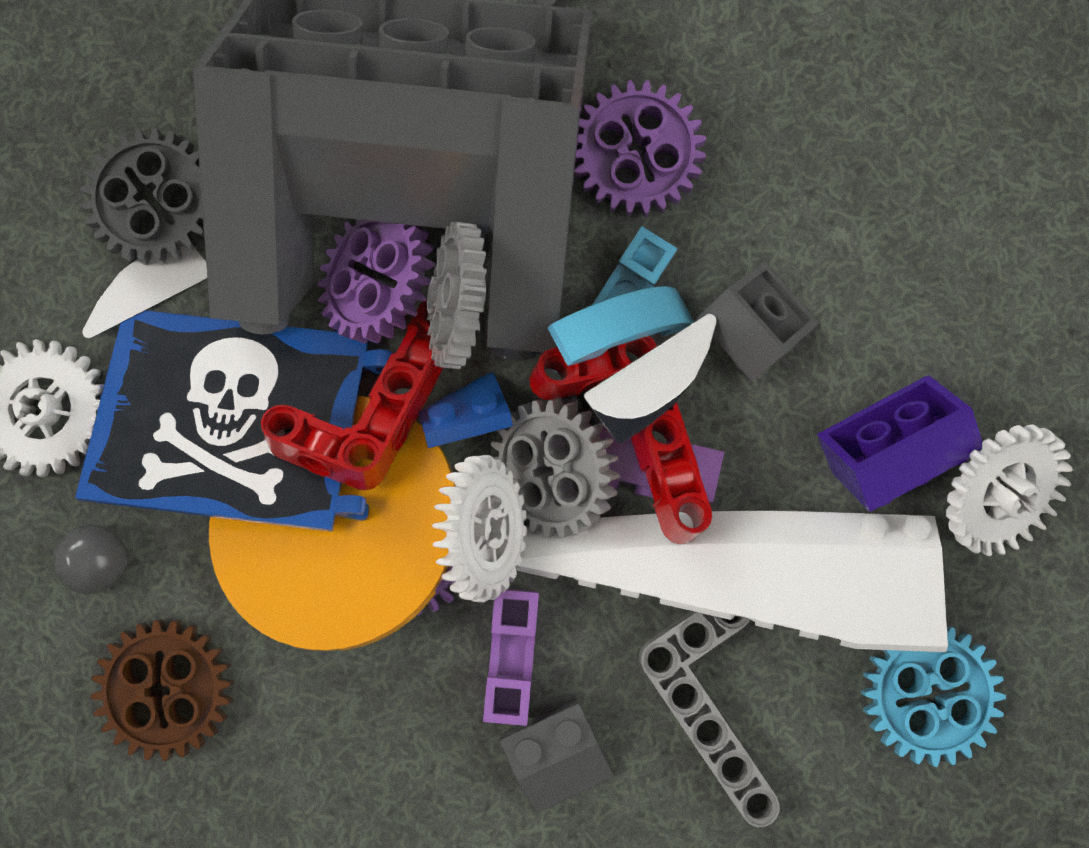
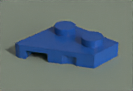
[418,372,513,448]

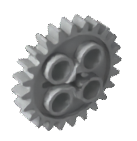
[427,221,487,369]
[491,398,620,538]

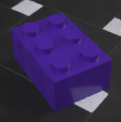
[817,375,983,512]

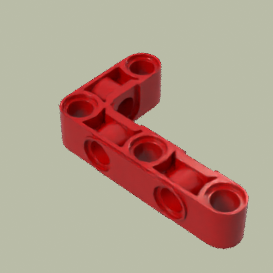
[261,299,443,491]
[529,336,712,544]

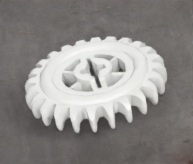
[0,339,104,477]
[946,424,1073,556]
[432,455,527,603]

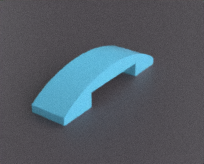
[551,226,677,374]
[548,286,695,366]

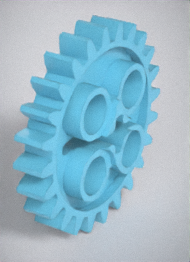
[861,626,1006,767]

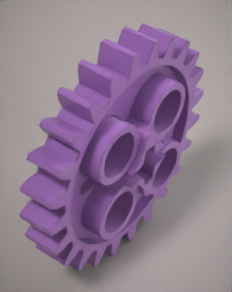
[575,80,706,217]
[318,219,435,344]

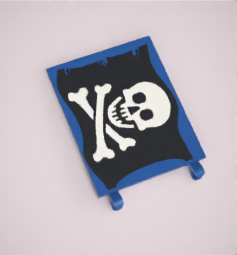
[75,310,393,532]

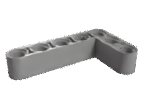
[639,611,780,827]

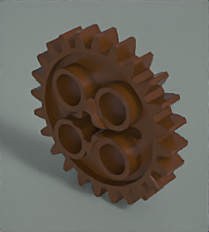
[90,619,234,761]

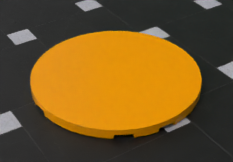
[209,396,456,651]

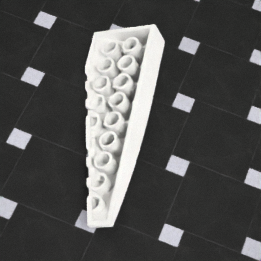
[515,511,948,652]

